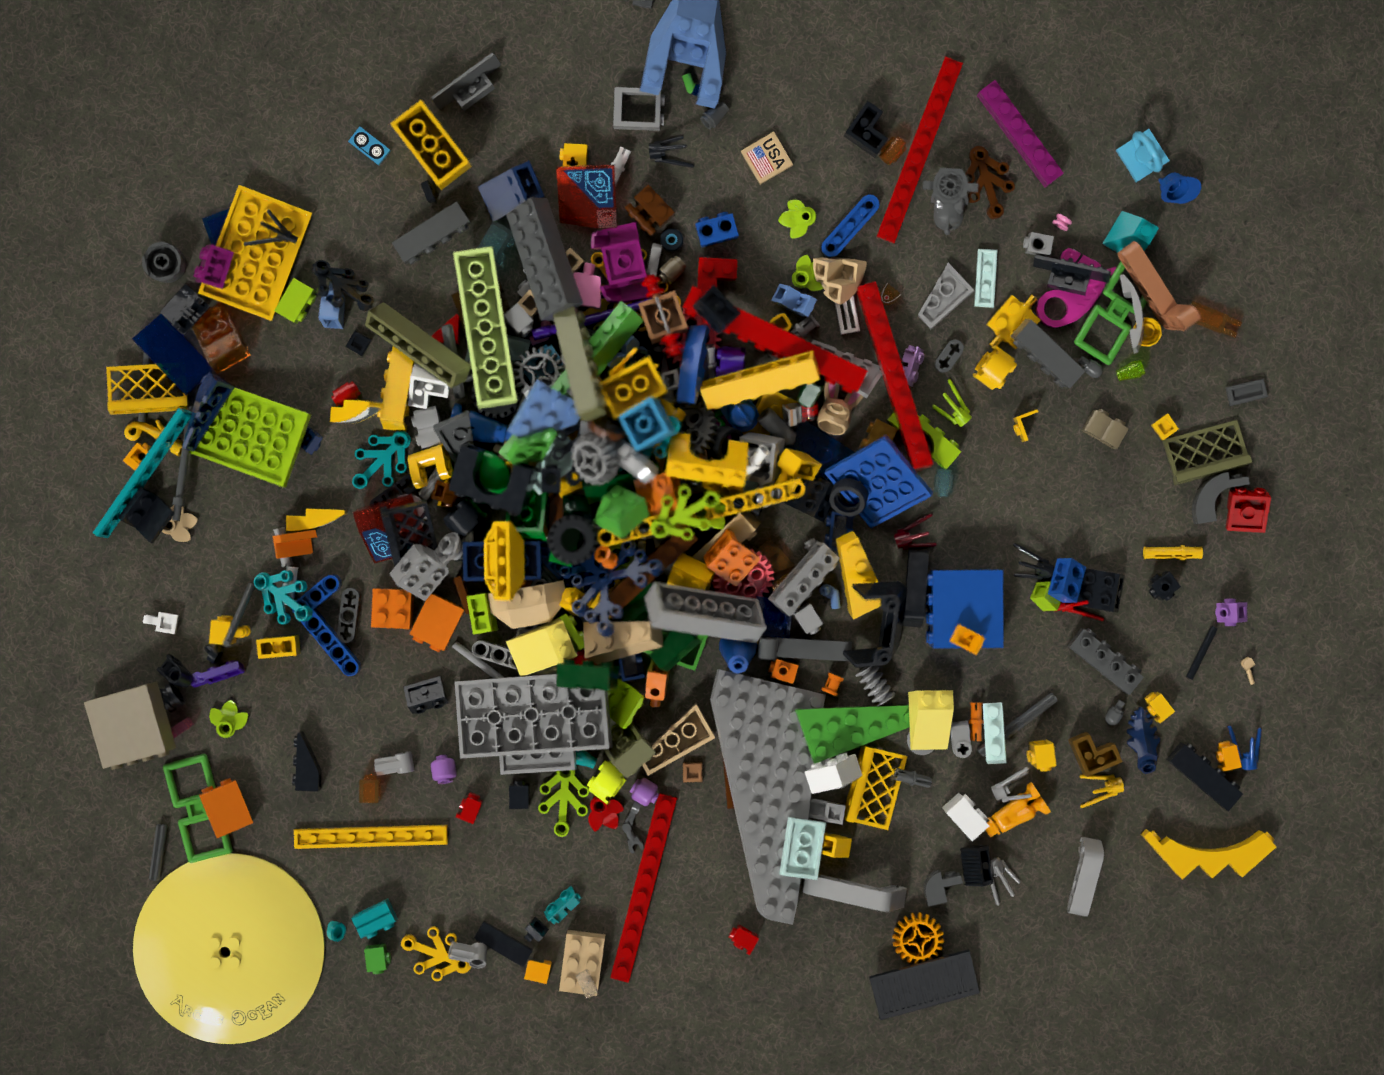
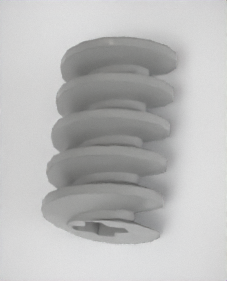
[855,666,895,706]

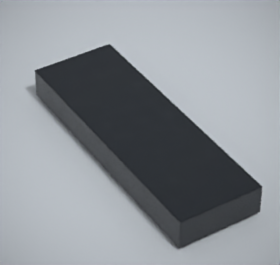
[474,921,533,967]

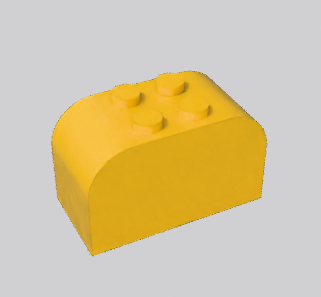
[390,100,472,190]

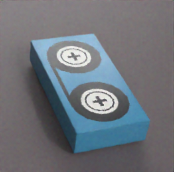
[348,126,391,166]

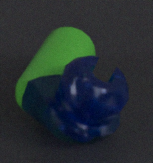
[682,73,700,97]

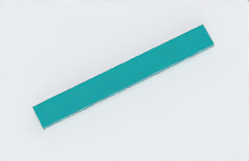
[93,408,192,538]

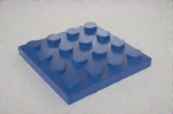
[825,435,933,528]

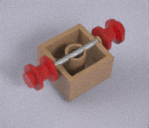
[638,274,688,357]

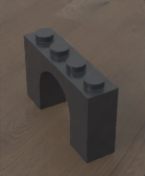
[449,443,538,516]

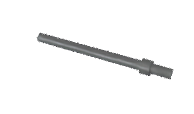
[172,406,193,521]

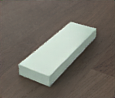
[974,249,998,308]

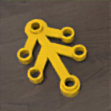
[401,926,471,981]

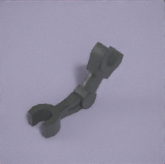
[622,801,644,854]

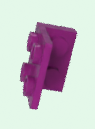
[193,244,234,289]

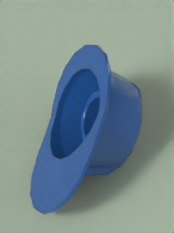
[1159,172,1202,204]
[720,399,759,432]

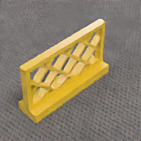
[106,363,188,415]
[844,745,908,830]

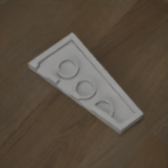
[811,340,882,398]

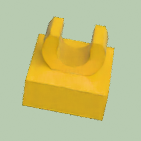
[1151,414,1179,440]

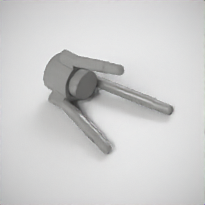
[991,767,1032,803]
[990,857,1020,906]

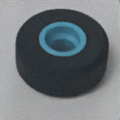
[660,228,683,252]

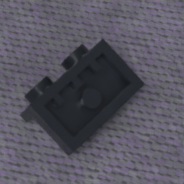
[693,285,741,334]
[403,676,449,714]

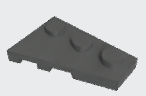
[433,411,474,465]

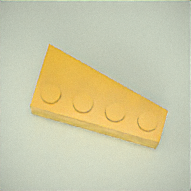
[377,346,415,432]
[836,531,881,620]

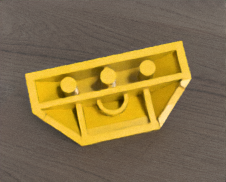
[484,522,525,601]

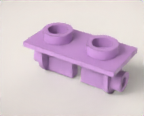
[902,345,924,387]

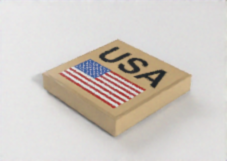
[741,132,793,185]

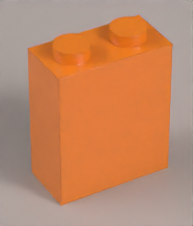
[410,592,465,652]
[199,778,253,838]

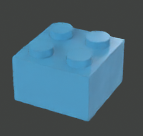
[618,397,676,452]

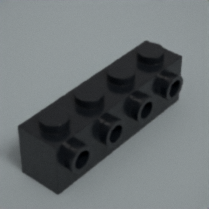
[1166,742,1243,812]

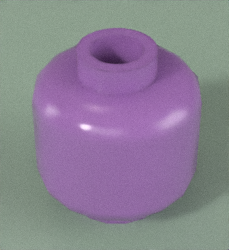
[431,755,457,784]
[630,778,659,806]

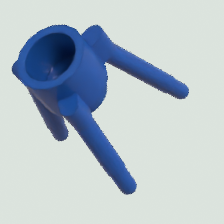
[1228,725,1261,770]

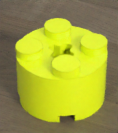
[587,761,626,804]

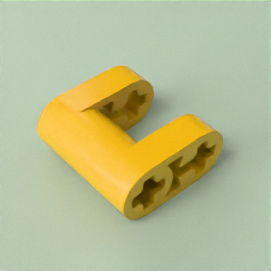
[407,444,453,489]

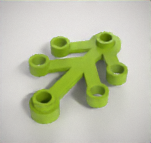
[651,485,720,540]
[538,770,589,837]

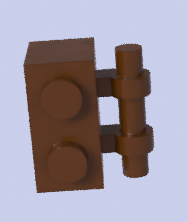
[625,184,675,236]

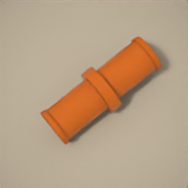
[969,702,984,741]

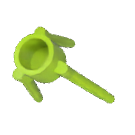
[932,379,972,427]

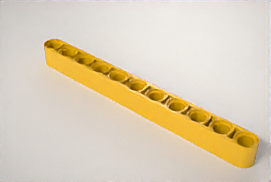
[597,479,805,546]

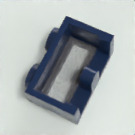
[824,512,855,551]
[618,652,645,681]

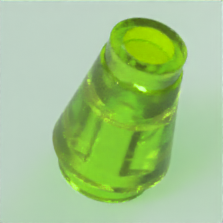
[1116,360,1146,381]

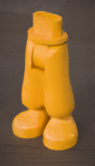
[986,782,1051,838]

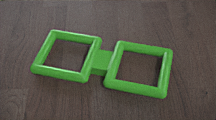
[1074,261,1147,365]
[163,754,233,863]

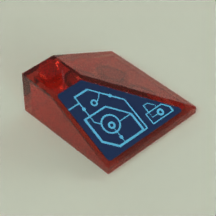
[556,165,617,228]
[352,494,429,564]

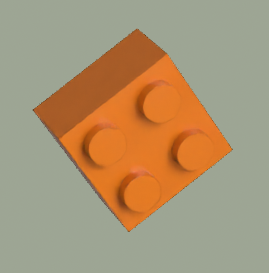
[371,588,414,629]

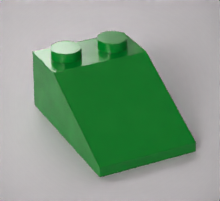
[506,488,549,541]

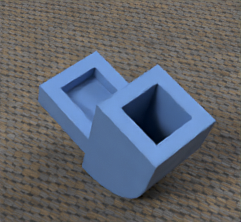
[771,284,817,317]

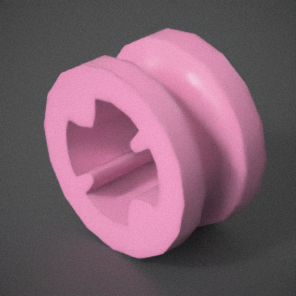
[1052,214,1072,231]

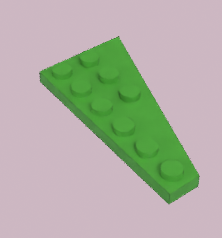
[795,704,910,763]

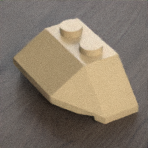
[488,580,565,629]

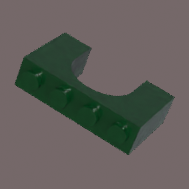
[620,582,701,672]

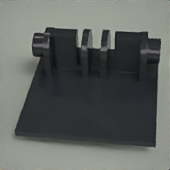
[160,284,210,335]

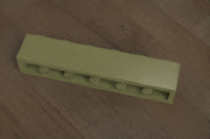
[365,302,471,389]
[553,306,607,422]

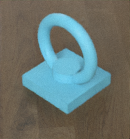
[1116,129,1170,182]

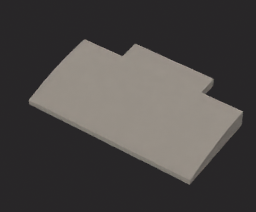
[455,674,613,775]

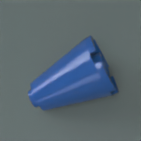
[719,638,757,673]

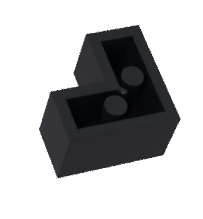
[844,101,888,158]

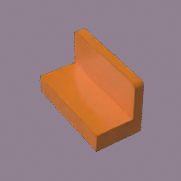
[273,530,317,559]

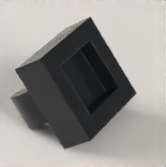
[524,916,549,942]

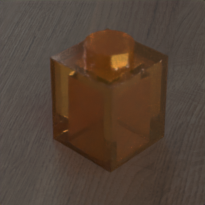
[359,774,381,803]

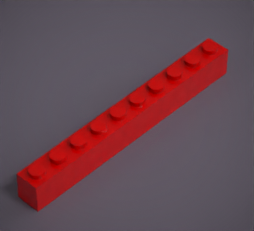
[857,281,933,472]
[682,286,868,394]

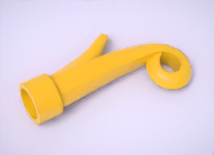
[124,419,183,457]

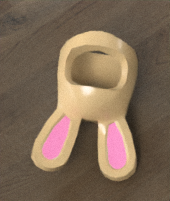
[817,382,863,435]

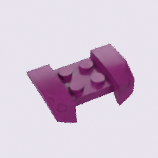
[591,222,648,304]

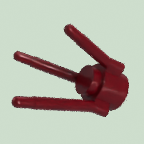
[894,513,937,550]

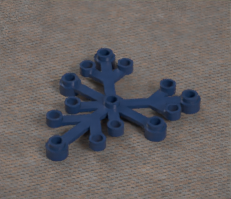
[559,540,665,637]

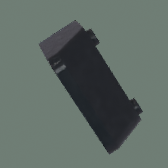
[843,581,907,668]

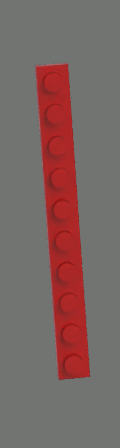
[876,56,963,244]
[610,793,677,983]

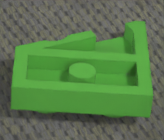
[507,428,558,462]

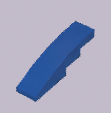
[677,325,710,403]

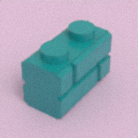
[351,898,398,939]

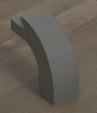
[1192,472,1250,524]

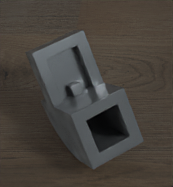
[924,869,963,906]

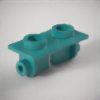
[544,886,582,925]

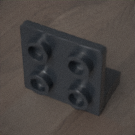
[784,476,834,523]
[118,487,174,543]
[1077,568,1125,613]

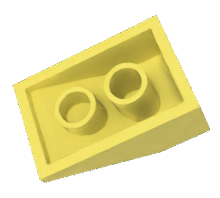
[506,618,577,677]
[908,690,954,750]

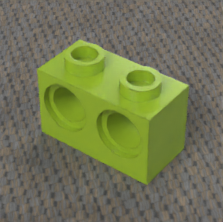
[467,593,498,635]

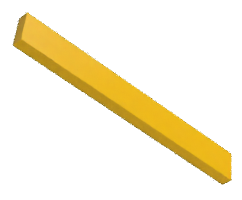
[294,825,448,849]

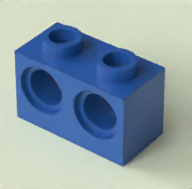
[695,212,739,248]
[1048,558,1086,603]

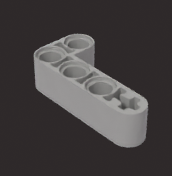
[1067,837,1104,917]

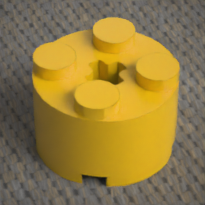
[972,345,1017,390]

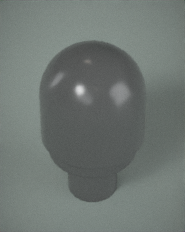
[1078,356,1103,378]
[1105,700,1125,726]

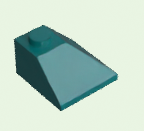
[1102,211,1159,253]

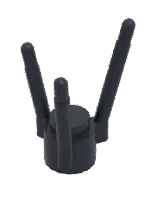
[649,136,694,168]
[1013,543,1054,581]

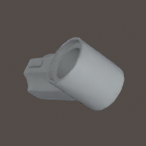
[374,751,415,776]
[448,941,487,969]

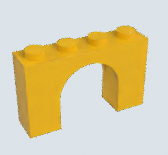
[666,433,748,487]

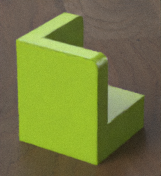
[1030,582,1061,611]

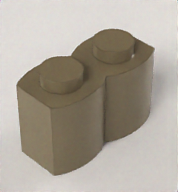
[1082,409,1128,449]

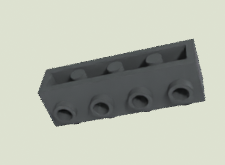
[392,201,471,265]
[1011,319,1085,388]
[1067,628,1144,695]

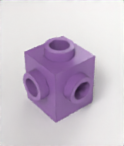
[1215,599,1247,626]

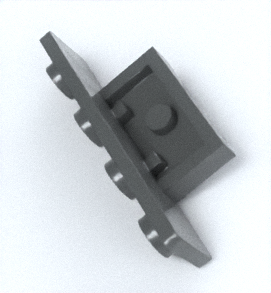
[431,53,501,111]

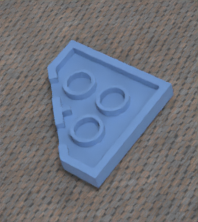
[507,380,580,439]

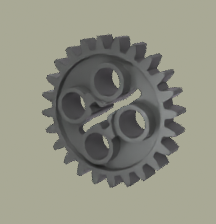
[676,402,719,458]

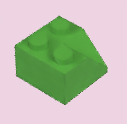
[594,484,649,539]

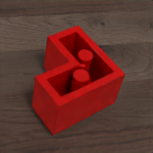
[697,257,738,292]

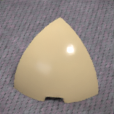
[813,257,867,304]

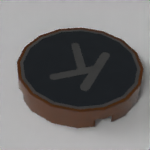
[587,415,625,441]

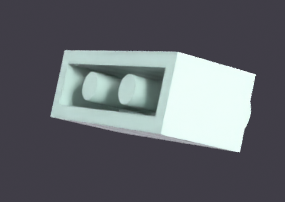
[983,702,1007,764]

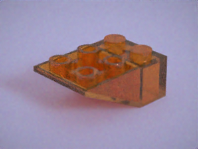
[192,302,251,374]

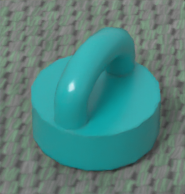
[327,921,346,942]

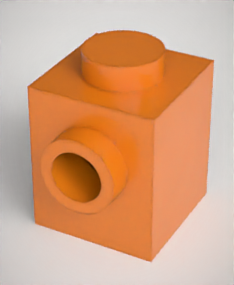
[768,658,799,684]

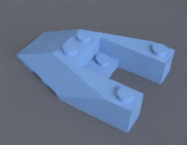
[640,0,726,109]

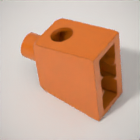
[645,659,670,707]

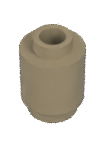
[658,256,686,284]

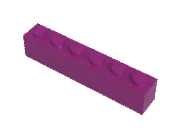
[977,80,1064,188]

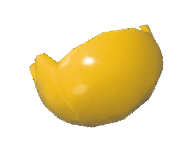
[1133,317,1162,347]

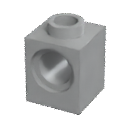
[1023,232,1054,256]

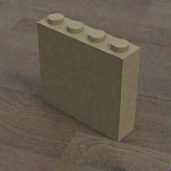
[84,682,176,770]

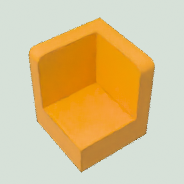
[524,960,552,984]

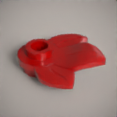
[588,797,624,832]

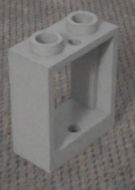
[613,87,665,131]

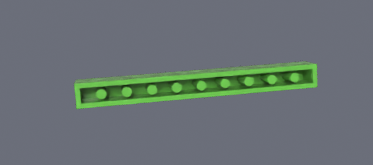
[498,301,644,465]

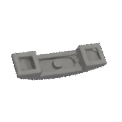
[1120,274,1144,353]
[808,798,846,825]

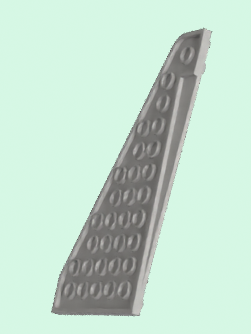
[710,669,826,925]

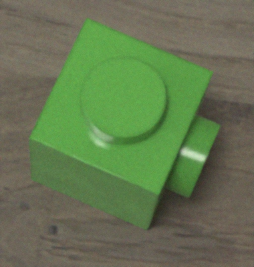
[364,943,391,974]

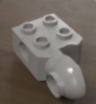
[740,432,785,508]
[390,532,463,601]

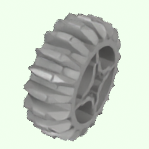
[513,347,565,394]
[570,432,620,485]

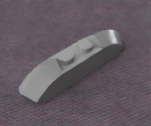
[580,420,658,483]

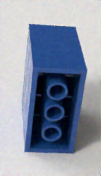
[926,569,1003,648]

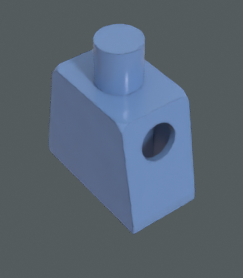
[319,282,345,329]

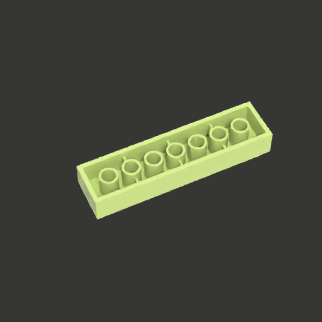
[453,247,517,409]

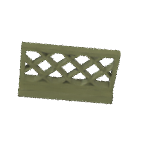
[1163,420,1252,486]

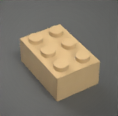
[559,930,605,996]

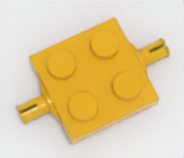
[986,295,1041,349]

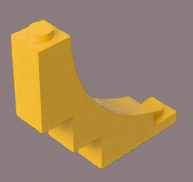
[1141,829,1276,879]

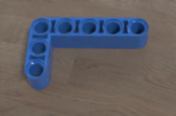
[292,575,361,676]

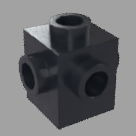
[1147,571,1181,601]

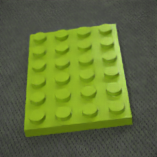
[189,388,311,488]

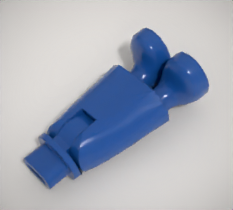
[450,403,513,444]

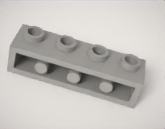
[768,541,840,616]

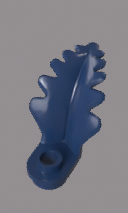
[1126,707,1160,774]

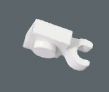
[143,612,179,634]

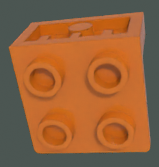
[634,472,687,517]
[703,529,760,586]

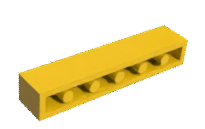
[700,351,820,410]

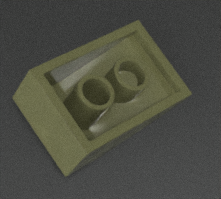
[604,722,656,778]

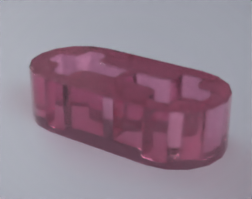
[171,717,195,739]

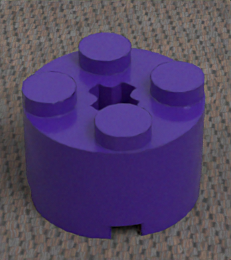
[716,346,746,377]

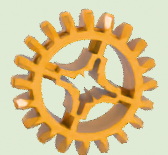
[892,912,944,964]

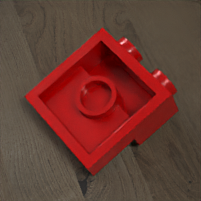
[1225,486,1271,533]

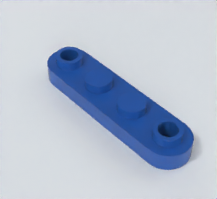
[821,195,879,258]

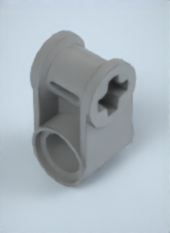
[950,720,972,758]

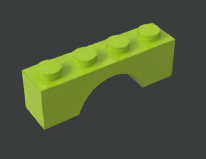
[887,412,961,470]

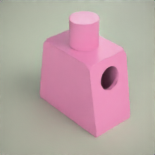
[573,263,601,310]

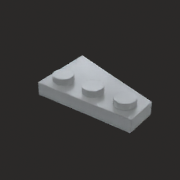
[918,263,974,330]

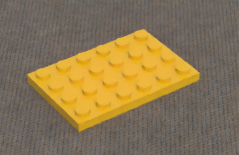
[198,185,313,321]

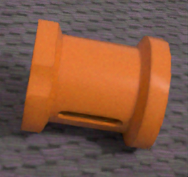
[594,546,618,569]
[821,672,844,696]

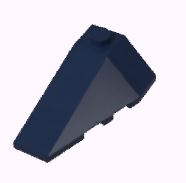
[182,372,235,451]

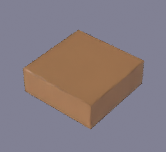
[683,762,702,782]

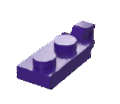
[191,660,245,688]

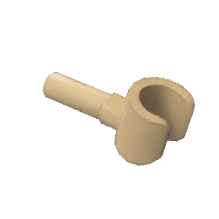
[1241,657,1255,685]

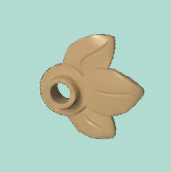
[162,505,198,542]

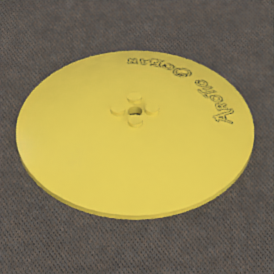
[133,853,325,1044]

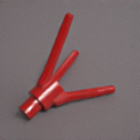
[1054,601,1104,621]

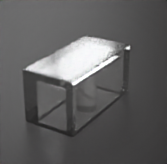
[576,969,598,999]

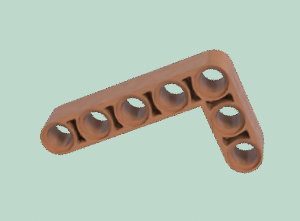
[1118,241,1201,331]

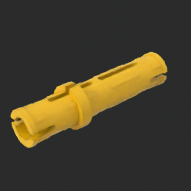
[1143,545,1203,560]

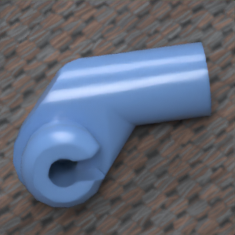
[819,584,841,609]

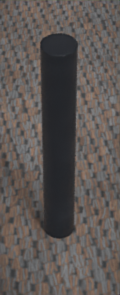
[1186,626,1218,680]

